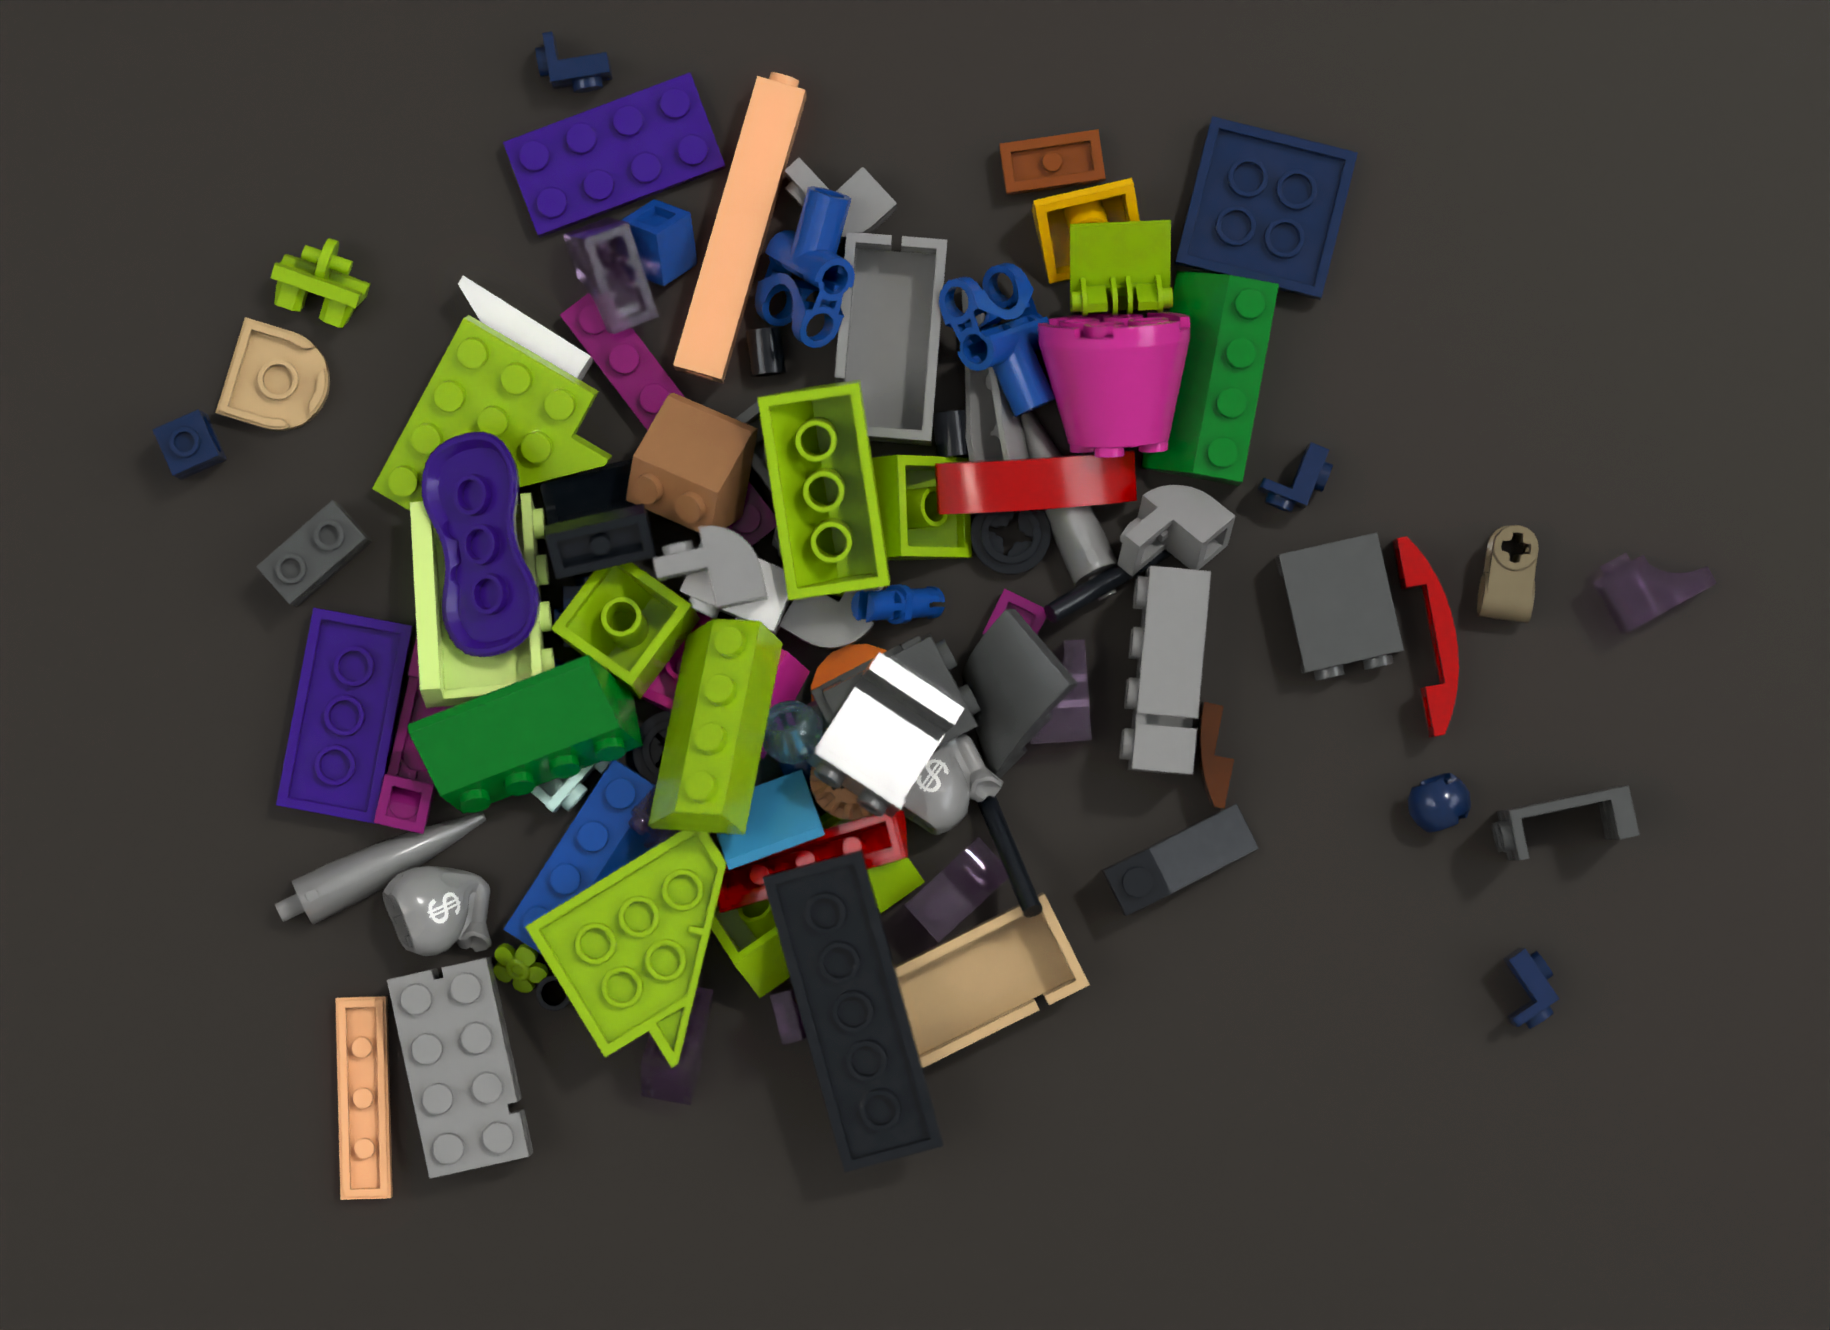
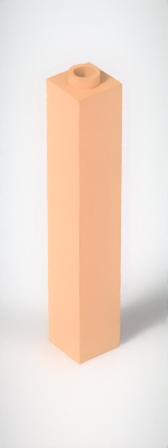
[673,72,807,384]

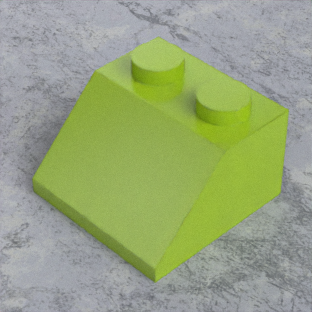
[872,455,972,561]
[551,562,700,699]

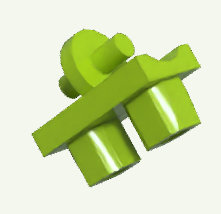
[270,238,371,328]

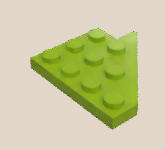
[372,315,612,511]
[525,831,727,1068]

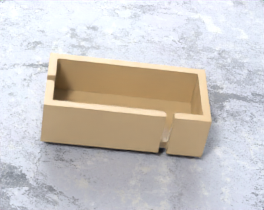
[895,892,1090,1068]

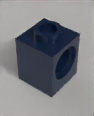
[152,409,227,480]

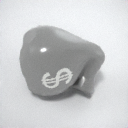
[901,734,1004,835]
[382,866,492,956]

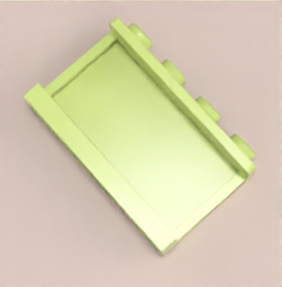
[410,493,555,708]

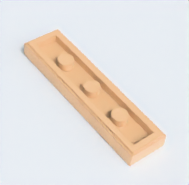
[335,996,393,1200]

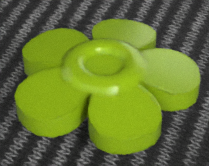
[493,943,549,993]

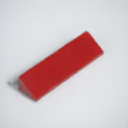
[718,810,908,913]

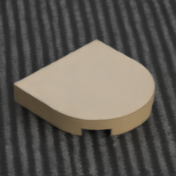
[215,317,330,431]

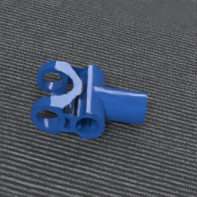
[755,186,855,348]
[939,263,1055,417]

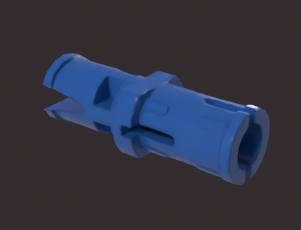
[851,584,945,624]

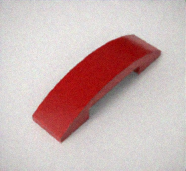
[935,450,1137,514]
[1392,536,1459,737]

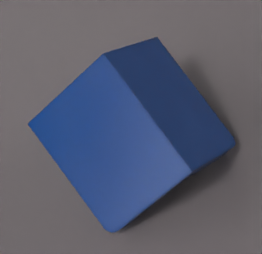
[620,199,697,286]

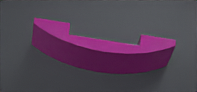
[374,637,456,834]

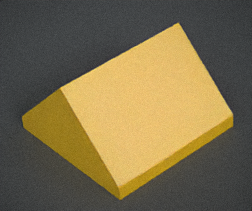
[1032,178,1140,284]

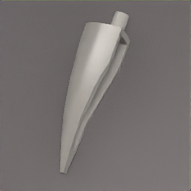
[962,289,1030,461]
[1020,411,1118,601]
[275,811,486,924]

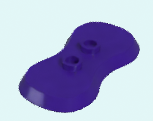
[421,432,540,657]

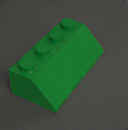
[1140,271,1279,486]
[407,655,643,814]

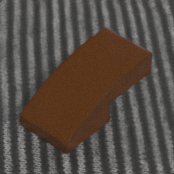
[1198,702,1234,809]

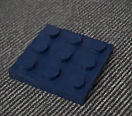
[1175,116,1358,300]

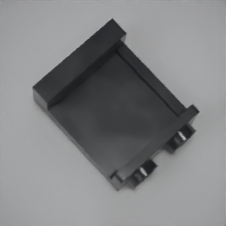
[540,459,656,579]

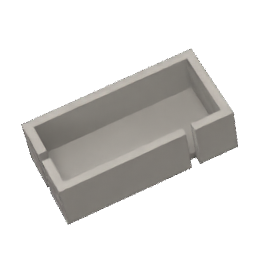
[835,231,947,446]
[1119,566,1211,776]
[387,956,534,1178]

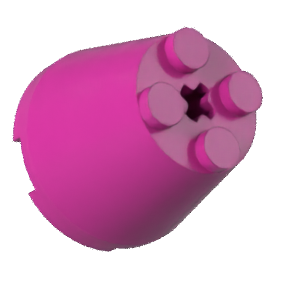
[1038,312,1190,458]

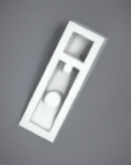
[458,276,594,381]

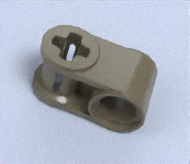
[1477,525,1539,623]

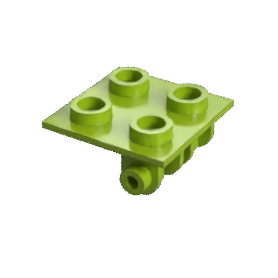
[1070,220,1173,316]

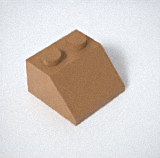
[626,393,758,533]

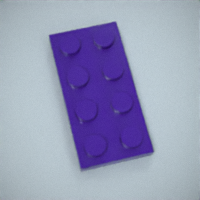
[503,72,726,238]
[276,607,414,824]

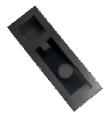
[1102,803,1259,916]

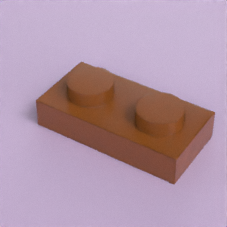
[999,129,1106,196]

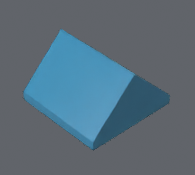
[716,769,825,870]

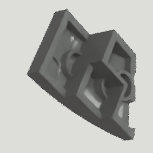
[962,609,1078,778]

